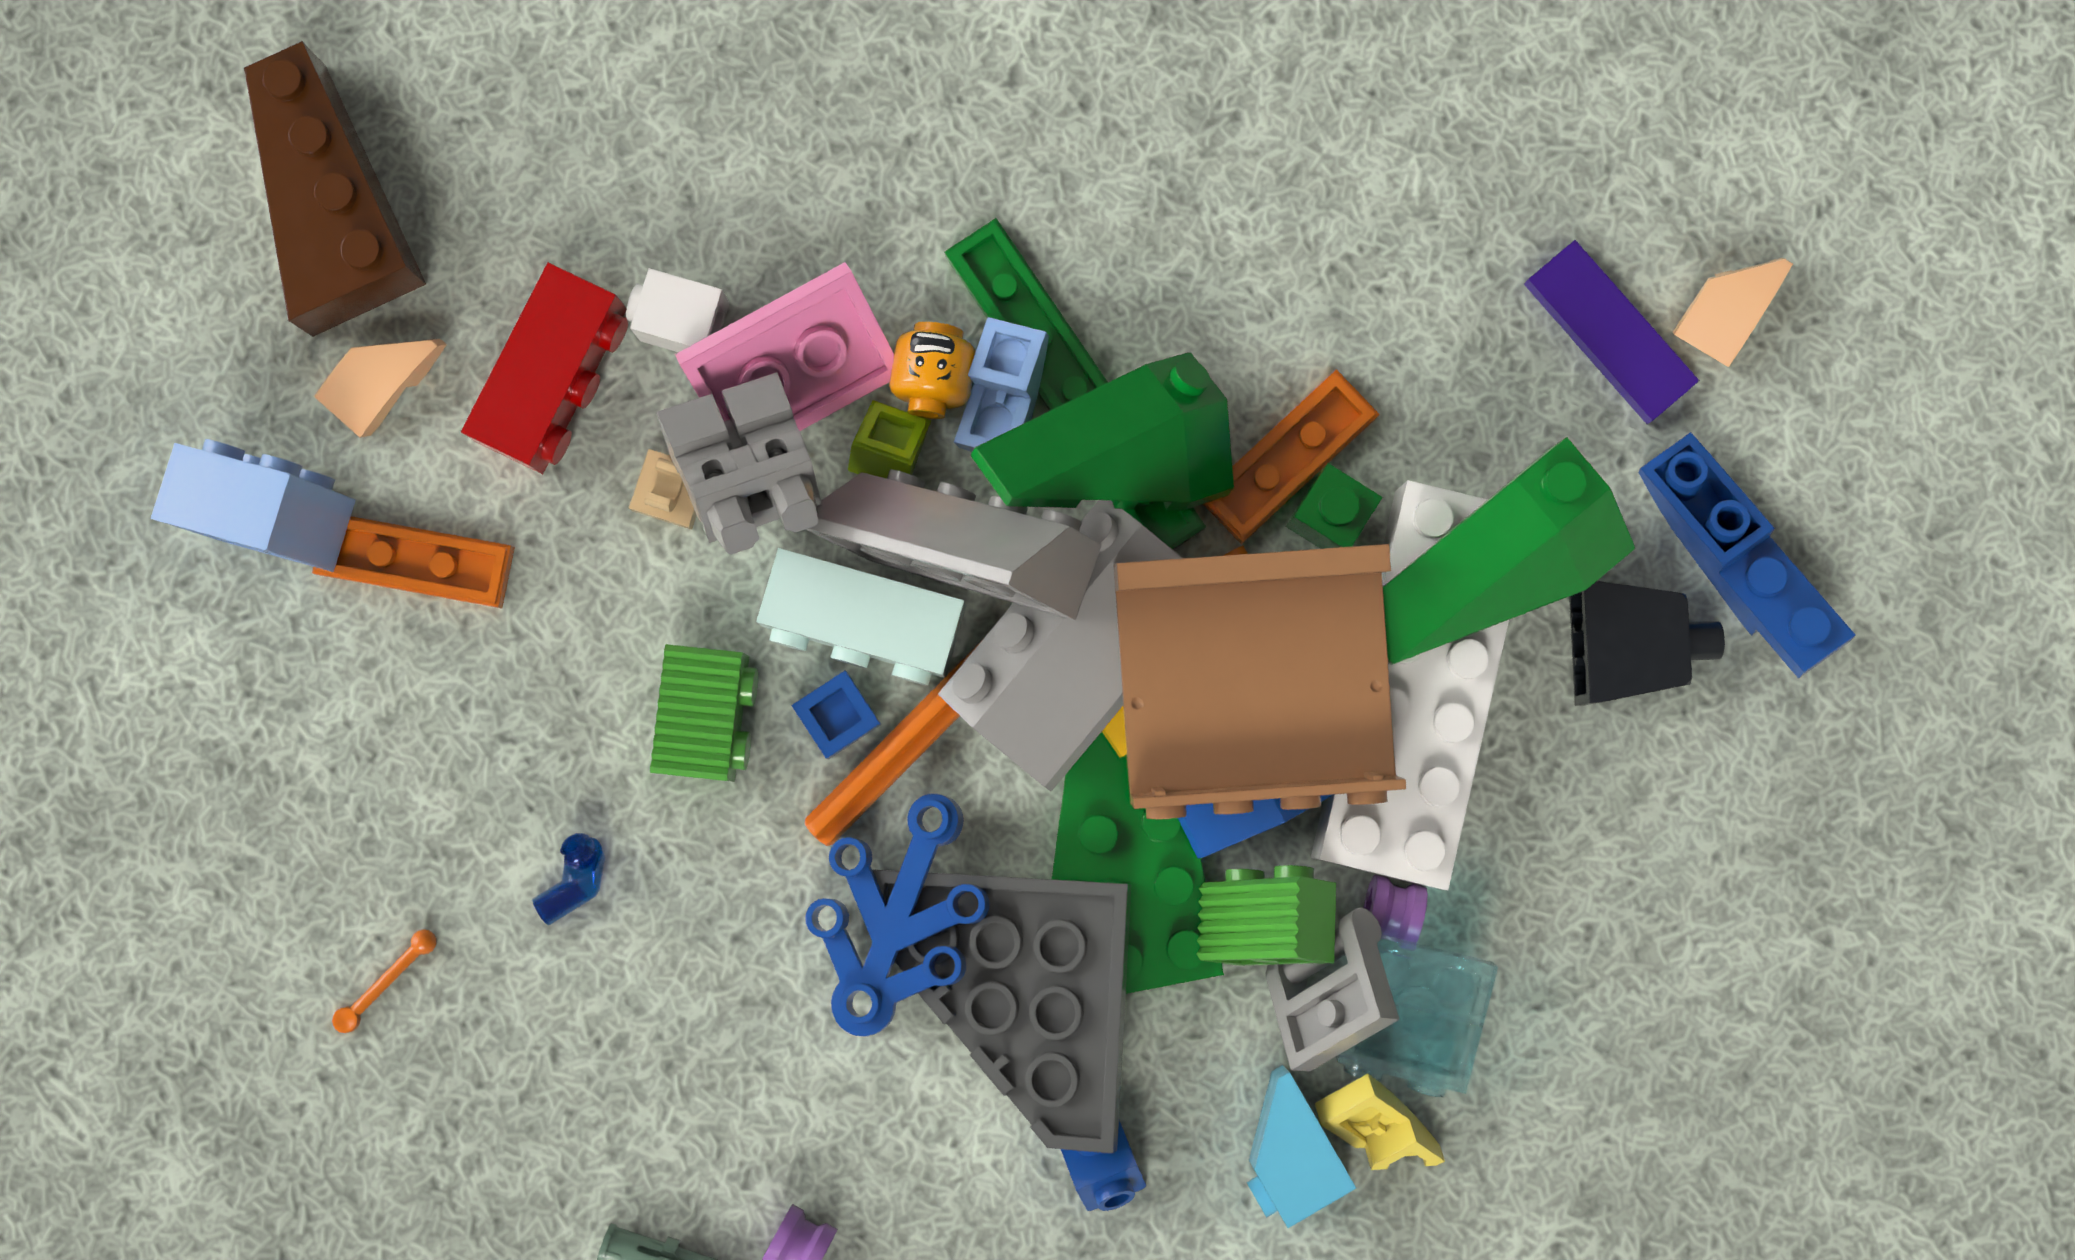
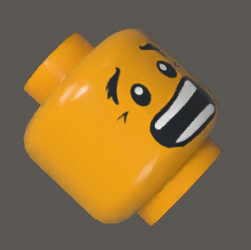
[889,322,976,419]

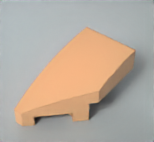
[1673,258,1793,367]
[314,339,447,438]

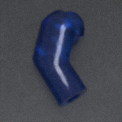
[532,833,605,926]

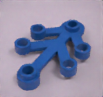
[805,794,990,1036]

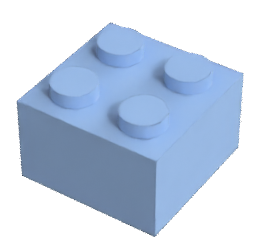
[151,439,356,572]

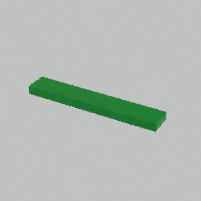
[944,218,1206,550]

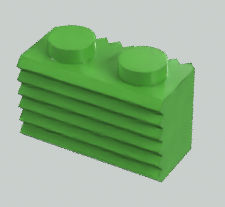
[650,644,758,782]
[1196,865,1336,966]

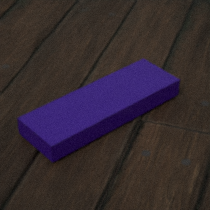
[1524,240,1700,424]

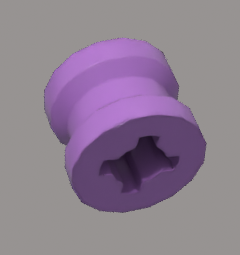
[1363,874,1428,949]
[762,1204,838,1260]

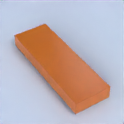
[1203,369,1380,545]
[312,516,515,609]

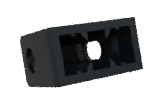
[1569,581,1725,706]

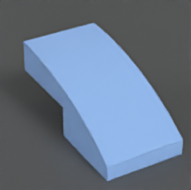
[954,317,1049,452]

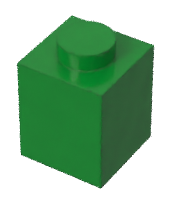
[1285,463,1383,549]

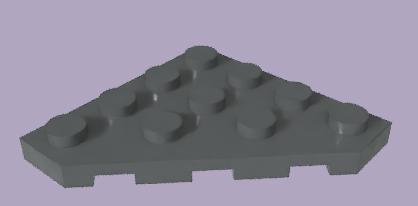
[868,869,1131,1153]

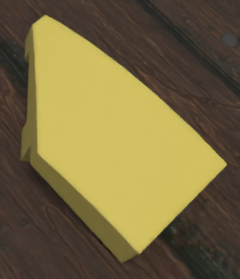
[1315,1074,1445,1170]

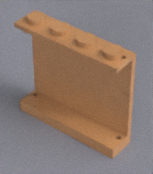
[1113,544,1406,819]

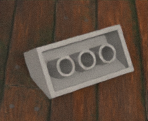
[805,469,1102,620]
[938,500,1183,791]

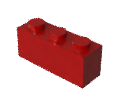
[461,262,628,475]

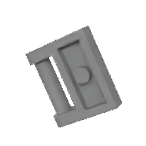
[1265,908,1399,1072]

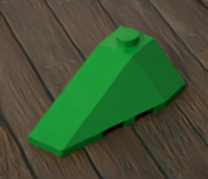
[970,352,1234,510]
[1383,437,1636,665]

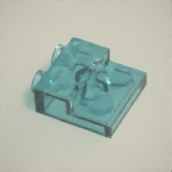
[1335,935,1498,1097]

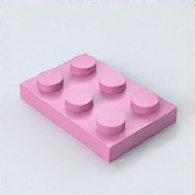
[675,262,894,431]

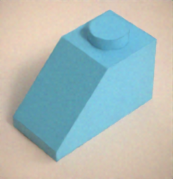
[1246,1065,1356,1228]

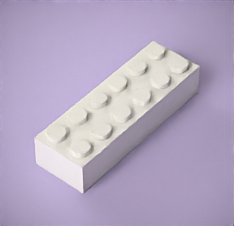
[1310,480,1509,891]

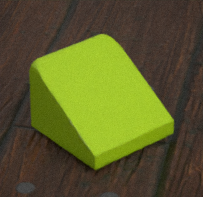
[848,400,931,479]

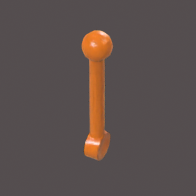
[332,929,437,1033]

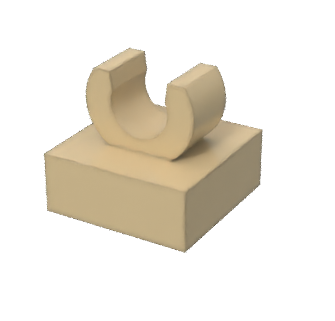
[629,449,697,530]

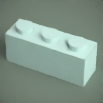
[756,548,966,686]

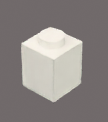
[626,268,730,352]

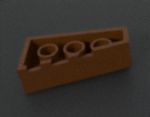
[244,41,426,337]

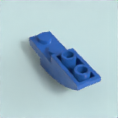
[1638,432,1856,679]

